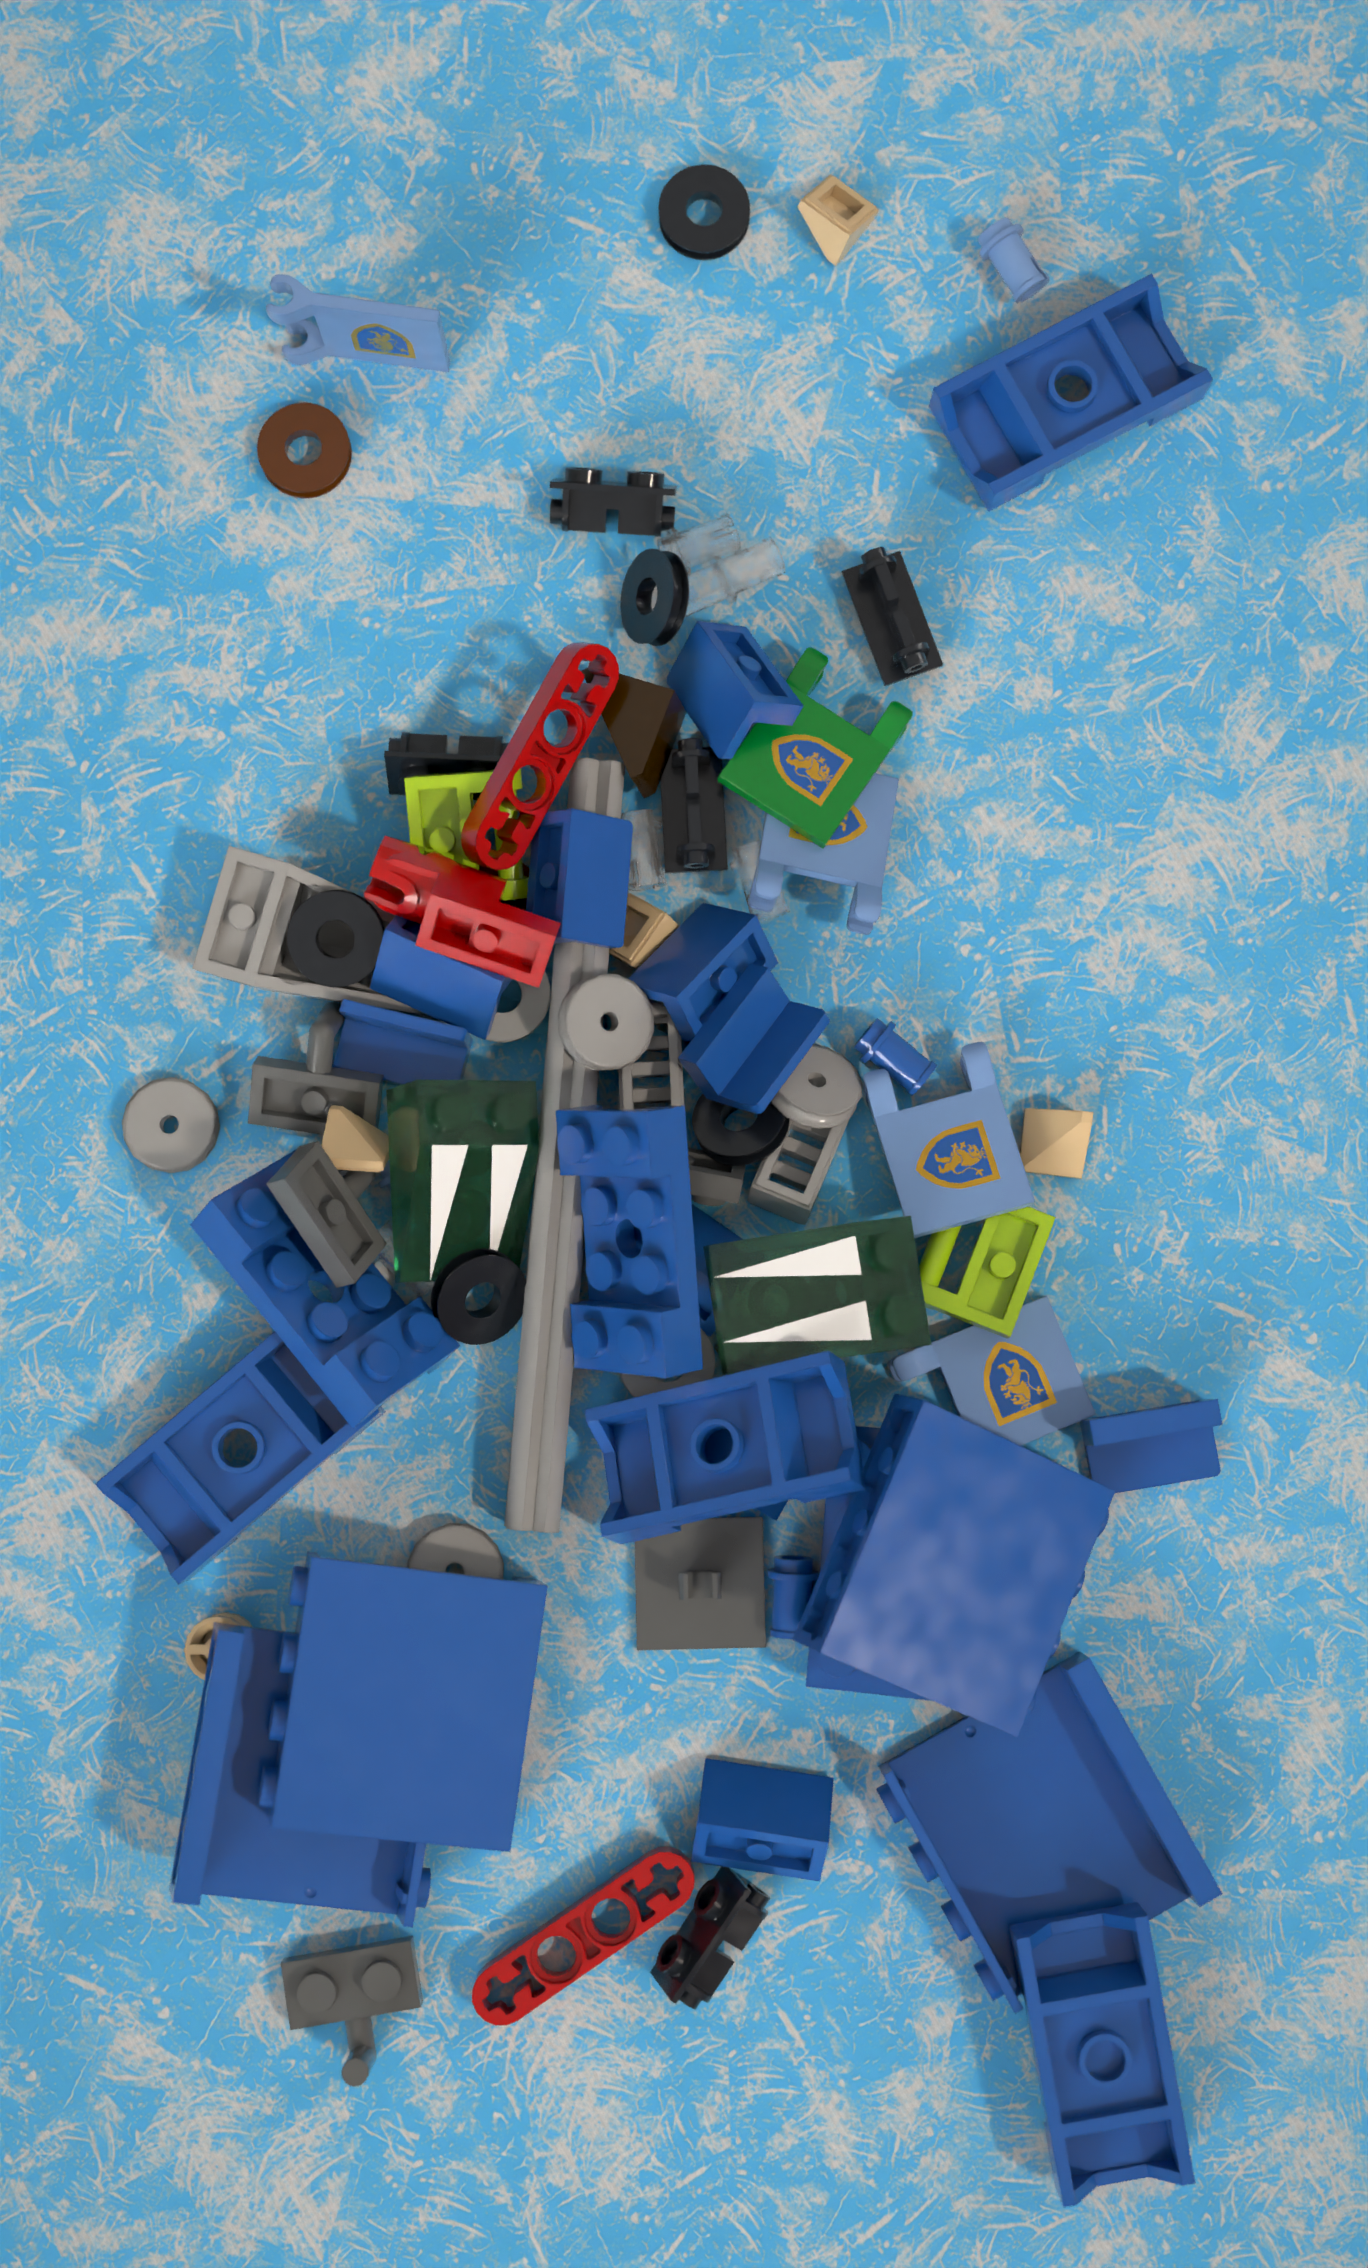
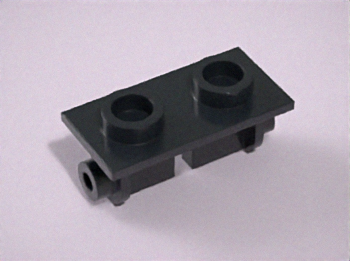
[550,467,677,537]
[842,547,943,687]
[384,732,509,800]
[660,738,728,874]
[650,1866,770,2010]

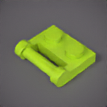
[404,769,529,900]
[900,1207,1056,1339]

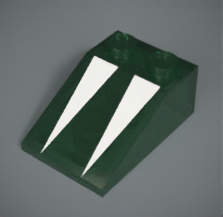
[386,1080,539,1283]
[703,1216,931,1376]

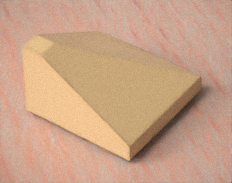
[798,174,879,266]
[609,892,679,968]
[321,1105,394,1172]
[1020,1108,1093,1179]

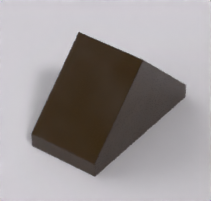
[582,668,686,798]

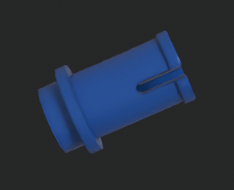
[854,1018,937,1096]
[767,1555,819,1639]

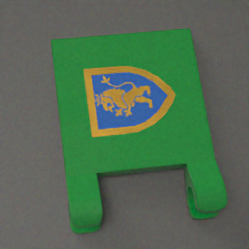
[717,647,913,849]

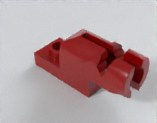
[364,835,561,988]

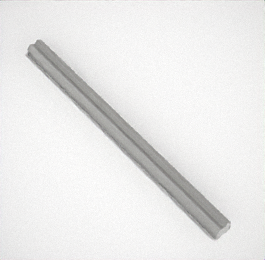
[504,758,625,1533]

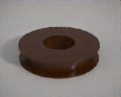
[257,403,352,498]

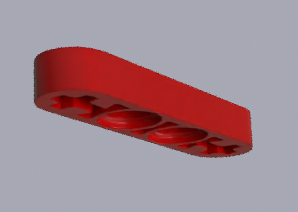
[461,642,619,870]
[472,1846,694,2026]

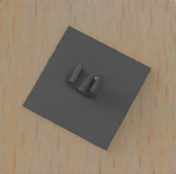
[635,1517,766,1650]

